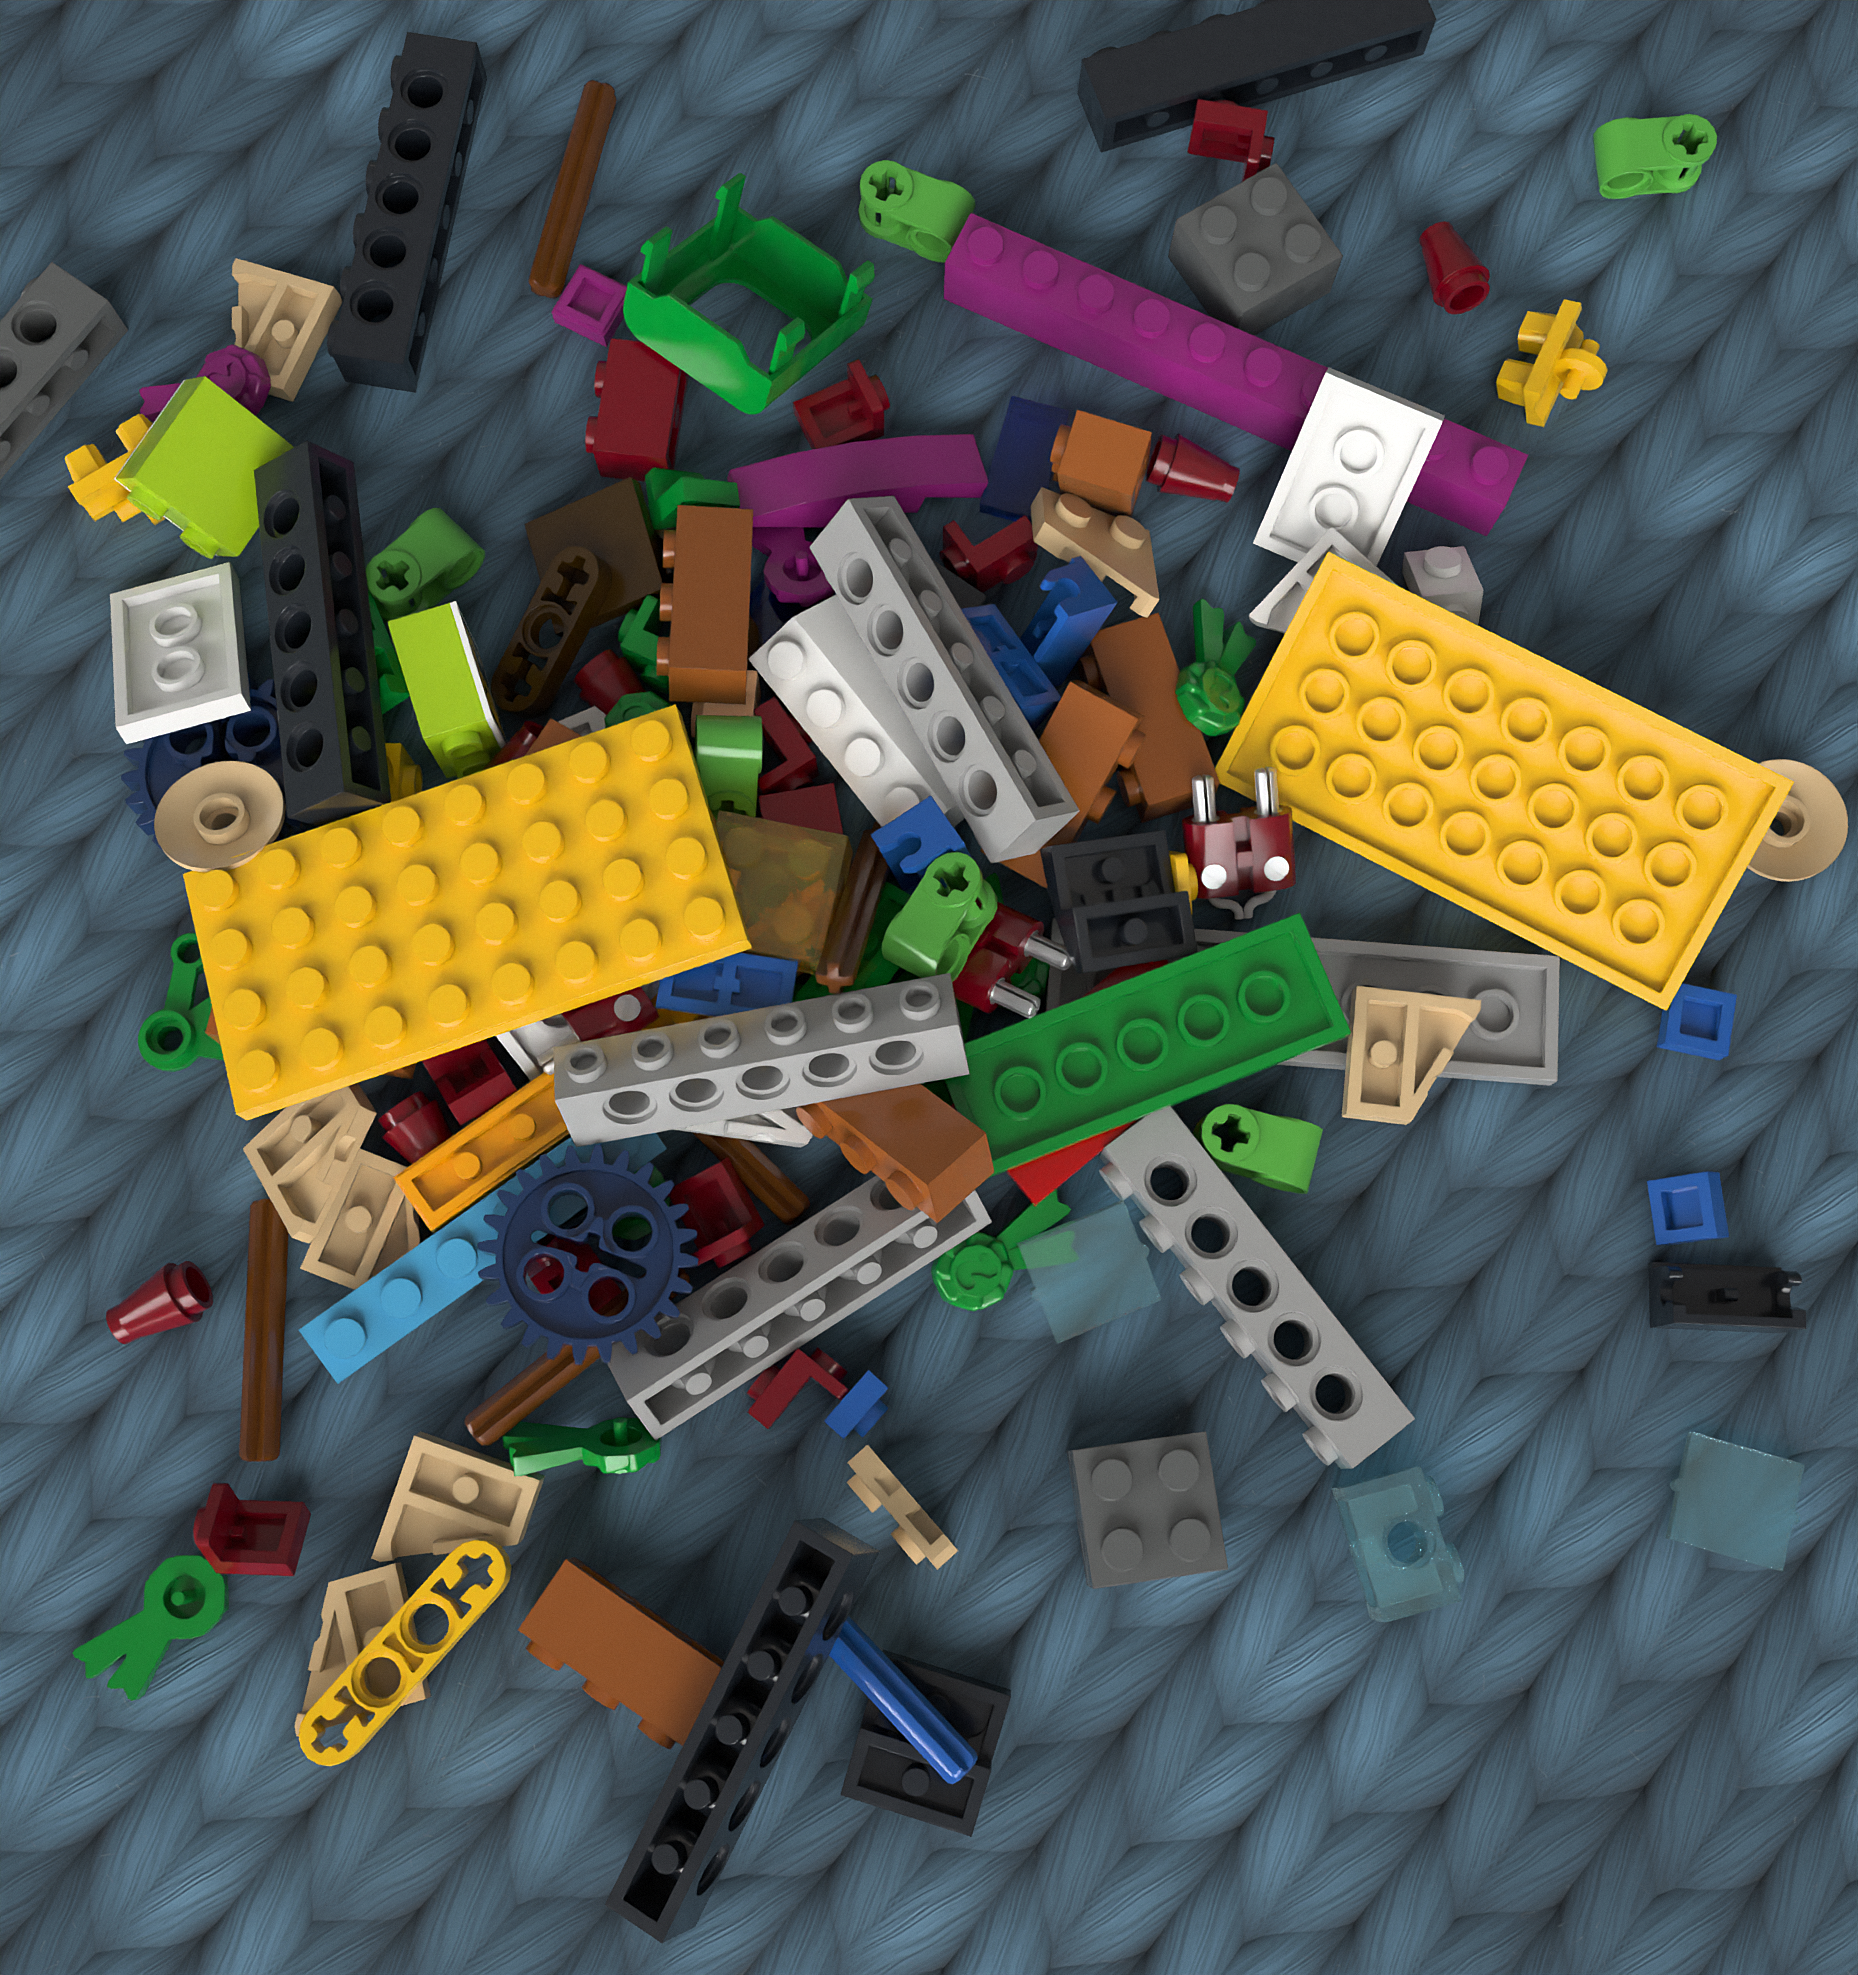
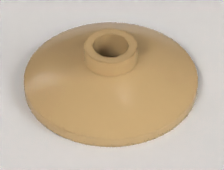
[1747,759,1848,882]
[154,761,286,872]

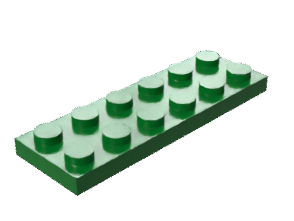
[943,913,1351,1179]

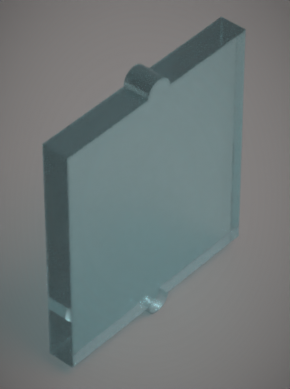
[1017,1200,1162,1344]
[1665,1432,1805,1572]

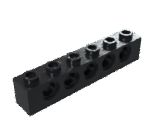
[327,32,487,393]
[254,440,391,827]
[605,1518,880,1943]

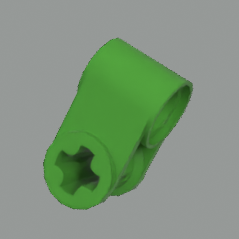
[1593,114,1717,199]
[858,160,976,263]
[366,508,485,622]
[695,715,762,838]
[882,852,998,982]
[1192,1104,1323,1194]

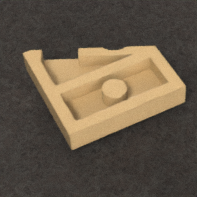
[1342,986,1481,1125]
[847,1445,958,1570]
[294,1562,431,1736]

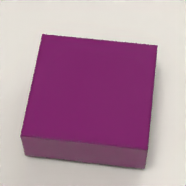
[552,264,627,347]

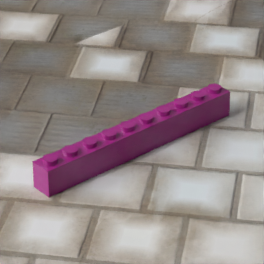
[944,213,1528,537]

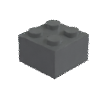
[1168,163,1343,336]
[1067,1431,1228,1589]

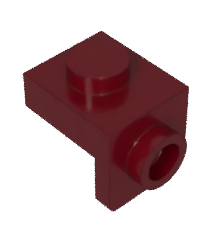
[1187,99,1275,182]
[793,359,890,450]
[939,516,1038,593]
[754,697,819,796]
[422,1039,517,1125]
[669,1157,765,1268]
[746,1347,850,1429]
[193,1483,311,1576]

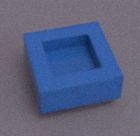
[1657,983,1737,1060]
[1647,1171,1729,1245]
[824,1370,889,1439]

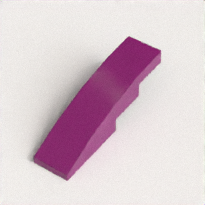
[727,434,989,527]

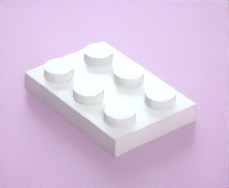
[1253,368,1445,566]
[110,562,251,744]

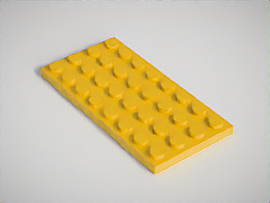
[1215,552,1794,1011]
[183,704,752,1120]

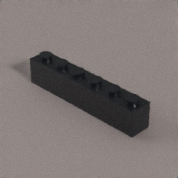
[1077,0,1436,153]

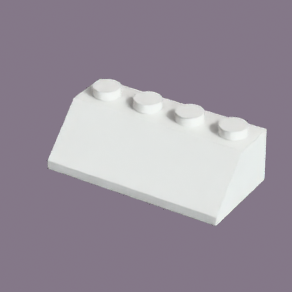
[749,595,965,827]

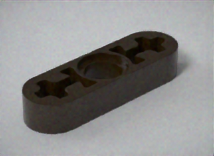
[491,546,612,719]

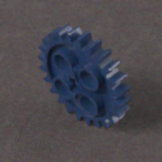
[121,672,308,852]
[477,1145,698,1366]

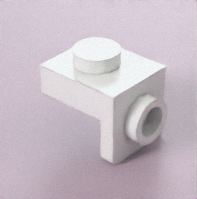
[1402,546,1484,625]

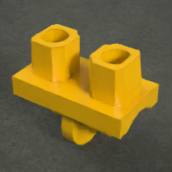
[1496,299,1608,427]
[65,414,165,525]

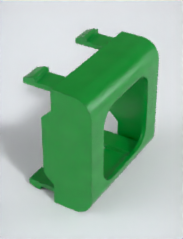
[623,173,875,415]

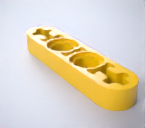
[298,1539,512,1766]

